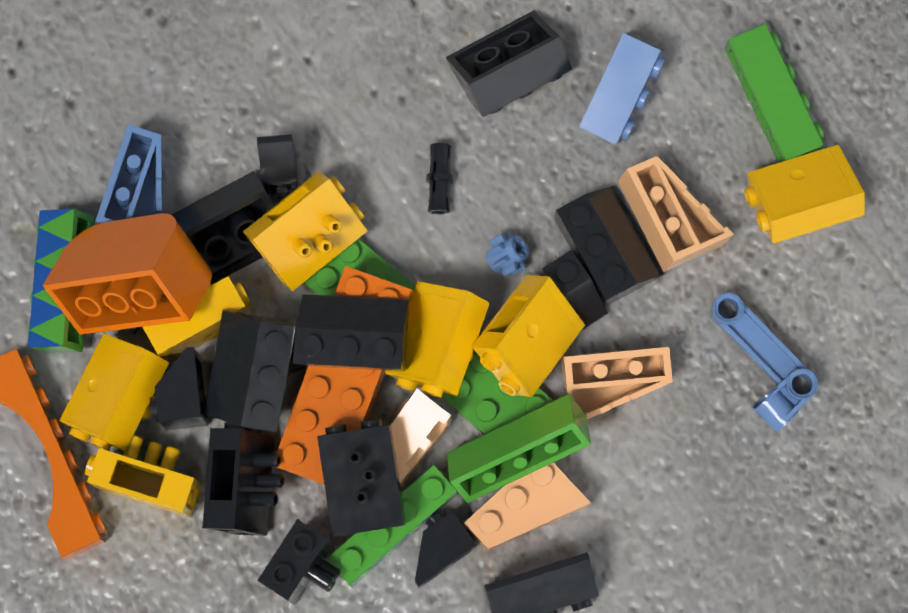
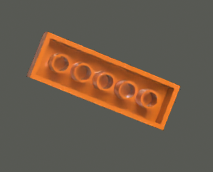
[277,266,414,485]

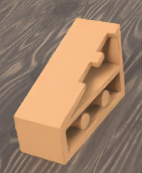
[618,156,734,272]
[561,346,673,419]
[391,389,451,487]
[464,462,591,552]

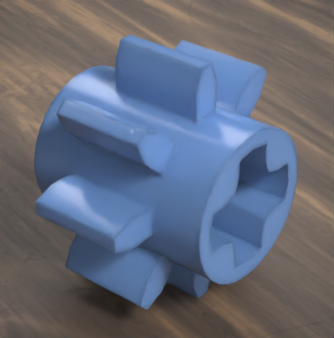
[486,232,529,277]

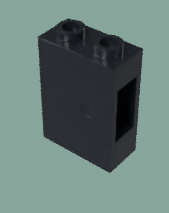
[317,419,406,537]
[202,422,285,536]
[257,519,341,605]

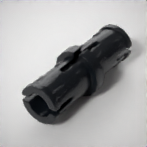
[426,143,453,215]

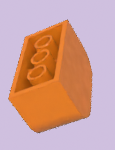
[42,213,212,335]

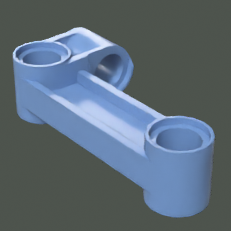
[710,293,818,433]

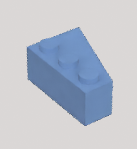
[579,33,665,145]
[95,124,162,225]

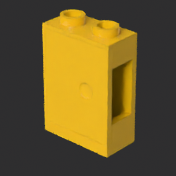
[744,144,865,244]
[243,171,367,292]
[472,275,585,397]
[143,276,253,363]
[385,281,490,398]
[59,333,169,451]
[85,435,202,518]

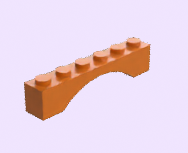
[0,349,107,560]

